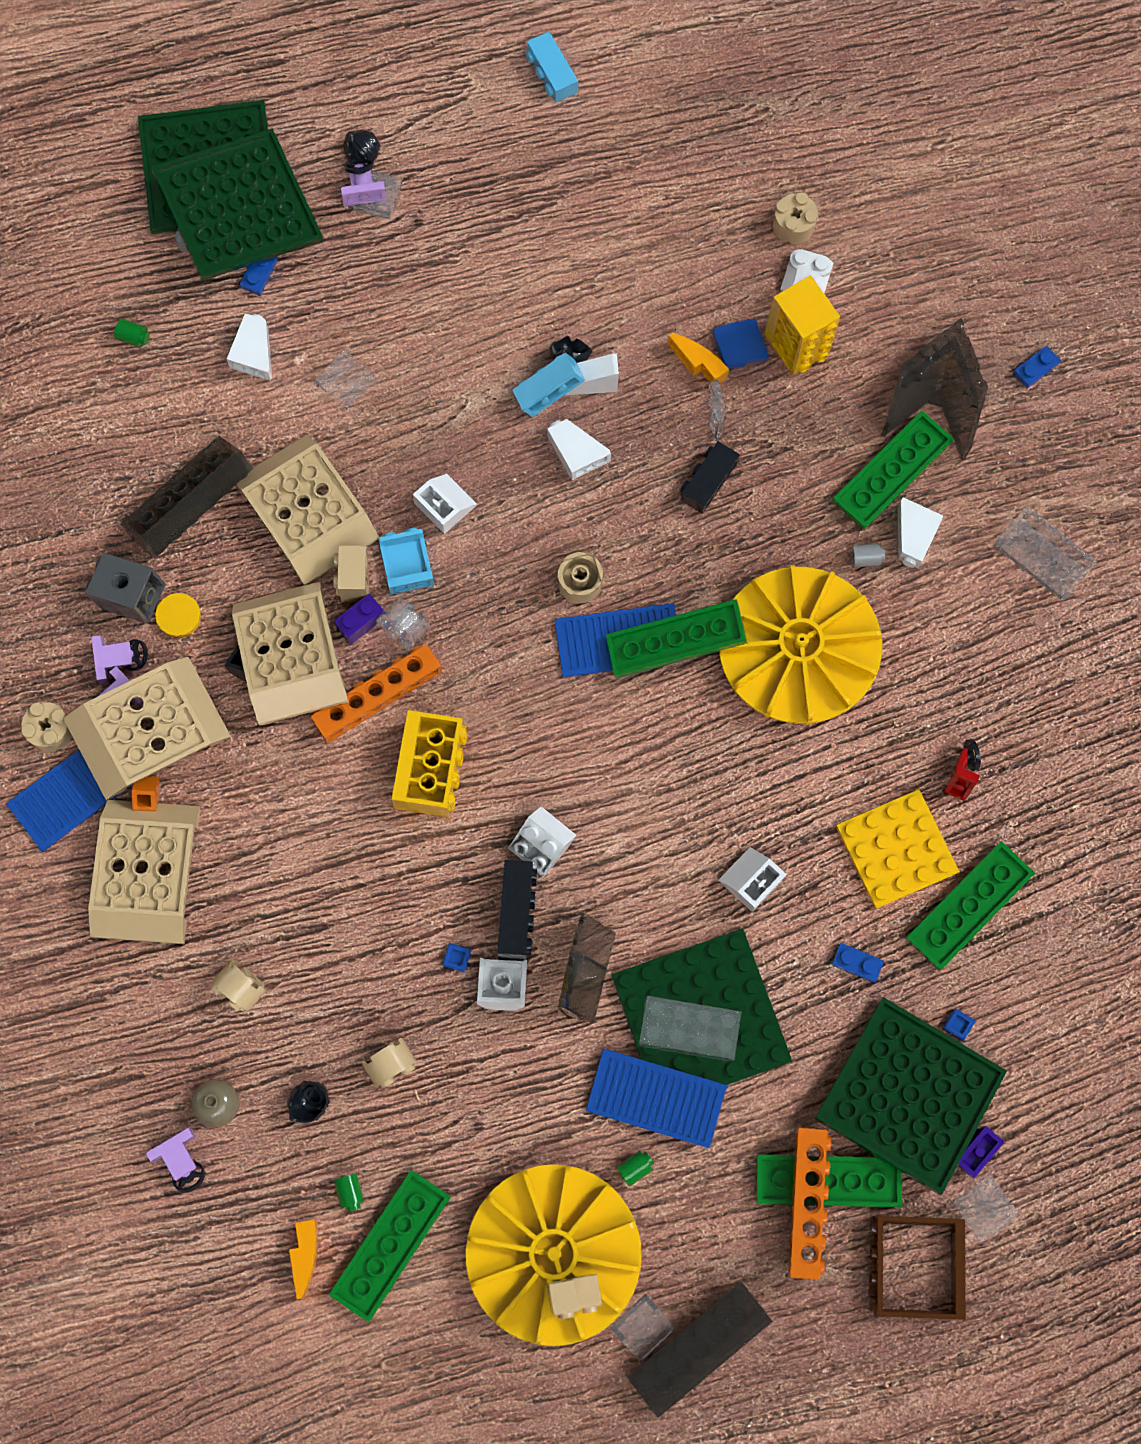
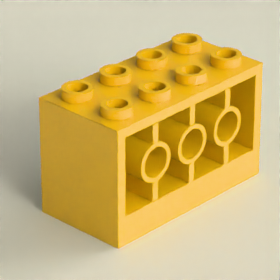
[764,275,841,376]
[392,710,468,818]

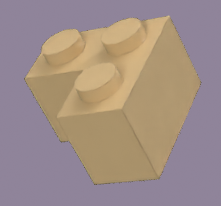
[334,546,369,603]
[547,1274,602,1319]

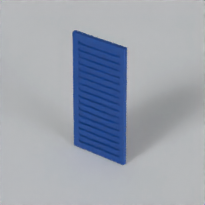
[554,603,683,678]
[6,750,133,852]
[586,1048,728,1149]

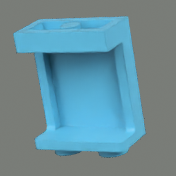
[378,528,434,595]

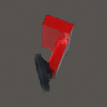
[944,739,981,801]

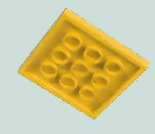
[835,789,960,910]

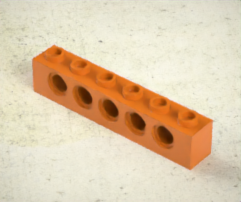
[310,644,442,744]
[788,1128,831,1280]

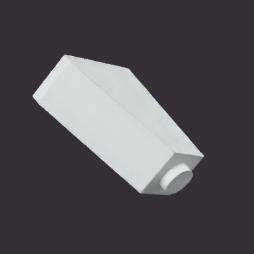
[227,313,272,381]
[565,353,619,396]
[547,419,611,480]
[897,498,943,569]

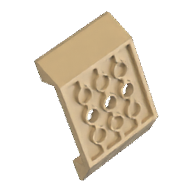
[233,434,380,585]
[232,581,348,726]
[63,657,231,800]
[88,800,200,944]

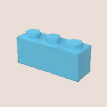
[525,32,578,103]
[513,353,585,417]

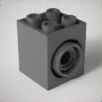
[85,553,166,624]

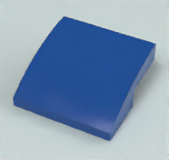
[712,319,769,369]

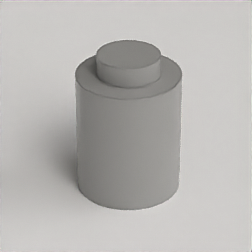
[851,543,885,568]

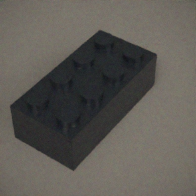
[497,860,537,961]

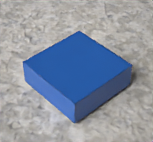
[442,943,472,973]
[942,1008,975,1042]

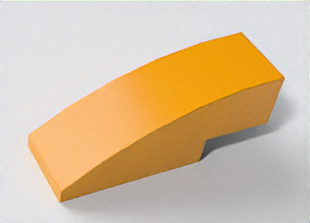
[667,333,729,388]
[289,1219,318,1299]

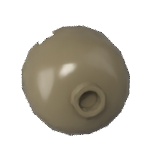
[191,1079,240,1128]

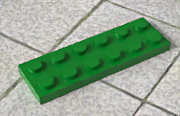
[832,411,954,530]
[606,599,748,679]
[905,841,1035,972]
[756,1155,902,1208]
[329,1170,451,1323]

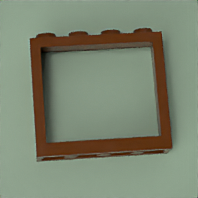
[870,1216,966,1320]

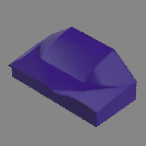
[958,1126,1004,1179]

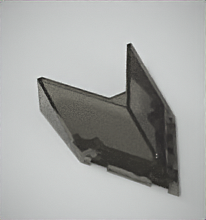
[881,318,988,460]
[557,913,616,1024]

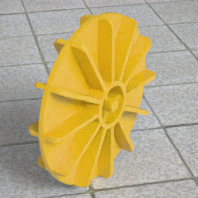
[719,565,882,725]
[466,1165,642,1346]

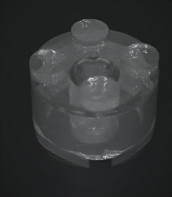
[376,597,430,651]

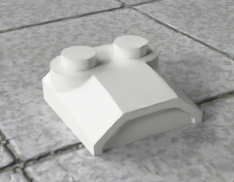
[780,249,833,293]
[477,958,527,1011]

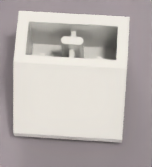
[413,474,477,534]
[508,807,576,877]
[718,847,787,912]

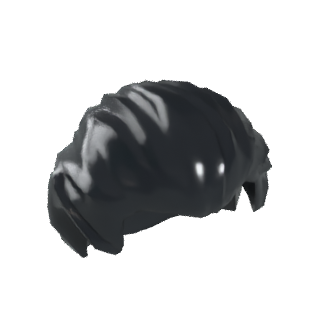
[344,130,380,164]
[549,336,593,363]
[287,1080,330,1123]

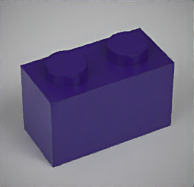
[334,593,385,645]

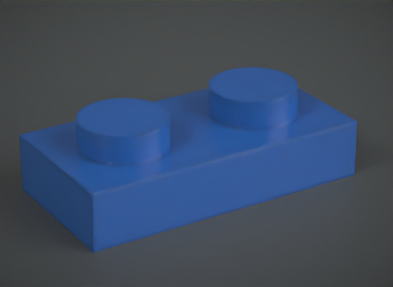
[240,256,278,296]
[1013,345,1061,389]
[831,943,884,984]

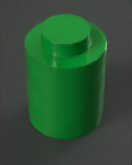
[114,318,150,348]
[616,1150,654,1187]
[334,1173,364,1212]

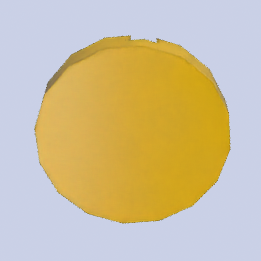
[155,593,201,638]

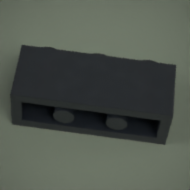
[680,441,740,514]

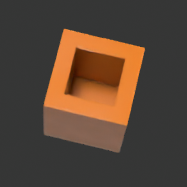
[132,776,160,811]

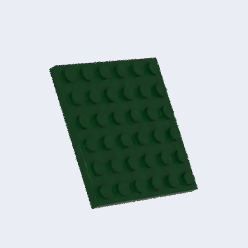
[138,100,268,234]
[152,128,323,281]
[611,928,793,1085]
[814,997,1007,1195]

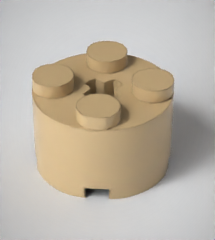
[773,192,818,245]
[558,552,603,603]
[21,702,72,753]
[211,959,267,1013]
[362,1038,417,1089]

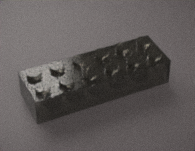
[120,436,254,558]
[626,1281,773,1418]

